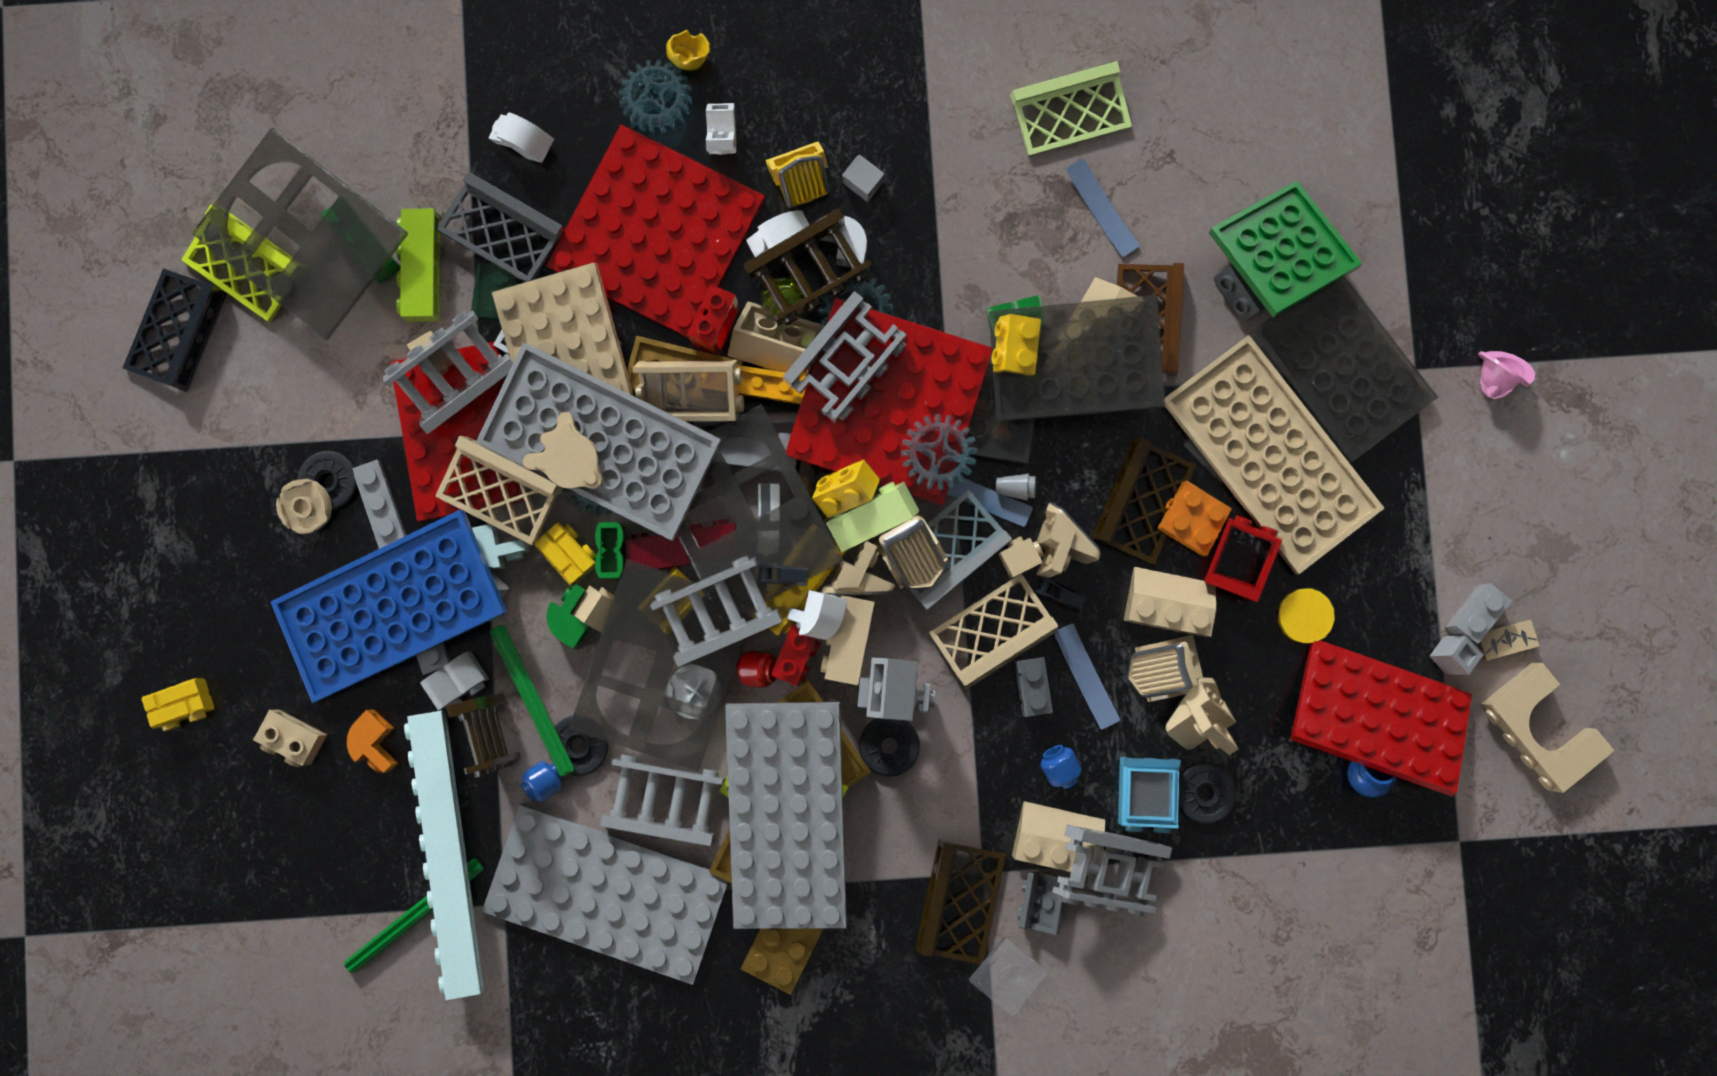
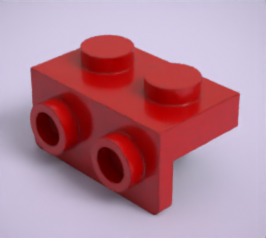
[771,624,821,686]

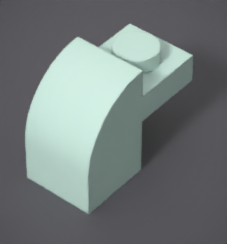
[472,524,530,569]

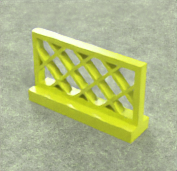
[181,204,309,322]

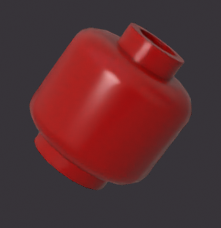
[736,651,777,688]

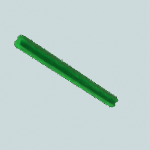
[490,625,574,777]
[344,859,484,973]

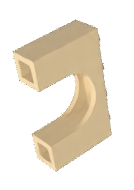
[1481,663,1615,793]

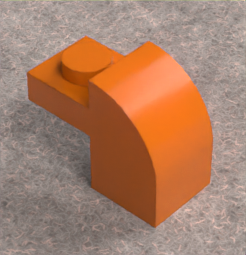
[347,710,398,773]

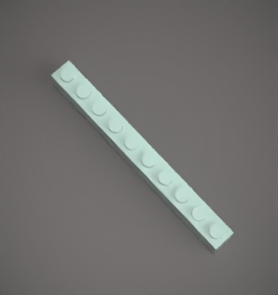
[404,711,485,1000]

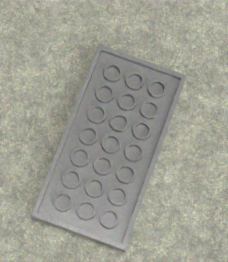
[476,342,722,540]
[725,702,847,929]
[482,804,728,985]

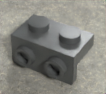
[1214,264,1265,322]
[1018,871,1065,935]

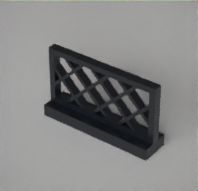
[122,268,227,392]

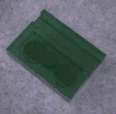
[471,262,517,320]

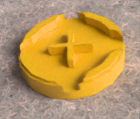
[1278,589,1335,643]

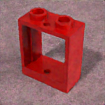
[687,284,740,356]
[1204,515,1282,602]

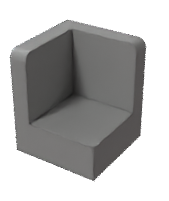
[842,155,884,202]
[1430,635,1484,675]

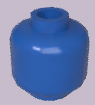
[1041,745,1082,788]
[520,761,563,802]

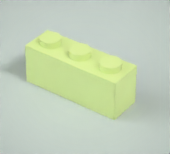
[826,482,919,552]

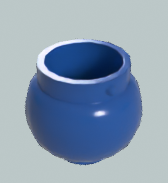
[1348,761,1397,798]

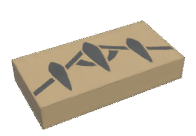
[1478,620,1539,661]

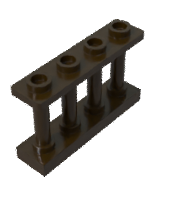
[743,208,873,326]
[446,693,521,777]

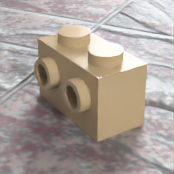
[253,709,327,768]

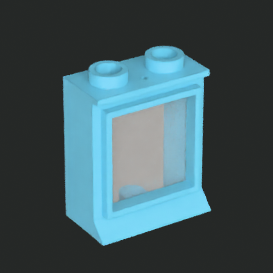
[1118,757,1181,833]

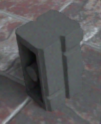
[1014,657,1053,717]

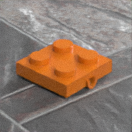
[1158,480,1232,556]

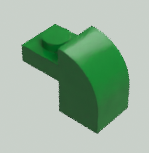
[546,584,592,649]

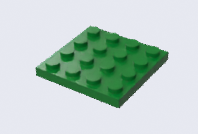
[1209,180,1362,318]

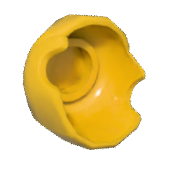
[666,30,710,70]

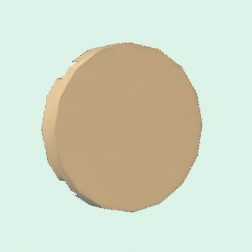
[276,479,332,534]

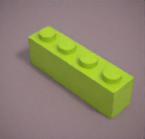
[396,208,440,322]

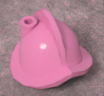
[1478,351,1535,399]

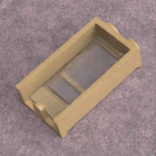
[633,360,744,421]

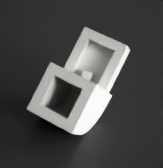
[706,103,736,155]
[489,112,554,163]
[746,210,809,257]
[820,216,867,267]
[787,590,847,639]

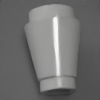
[996,473,1036,501]

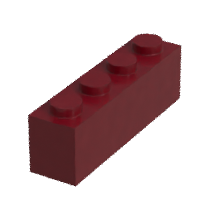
[625,519,741,575]

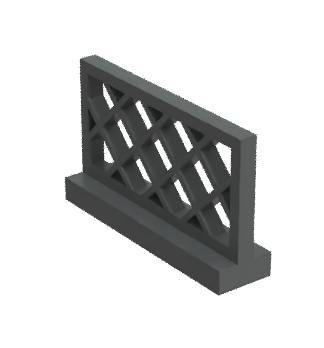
[436,172,564,282]

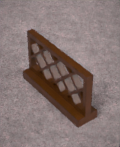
[1112,263,1184,376]

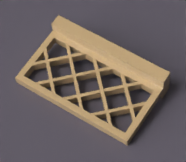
[436,436,564,545]
[929,574,1058,690]

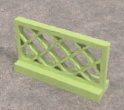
[1010,61,1132,156]

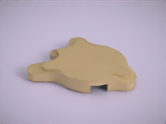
[523,412,603,489]

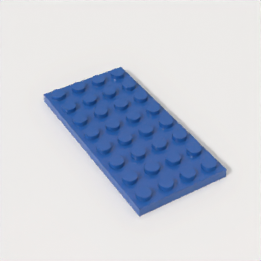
[271,510,508,703]

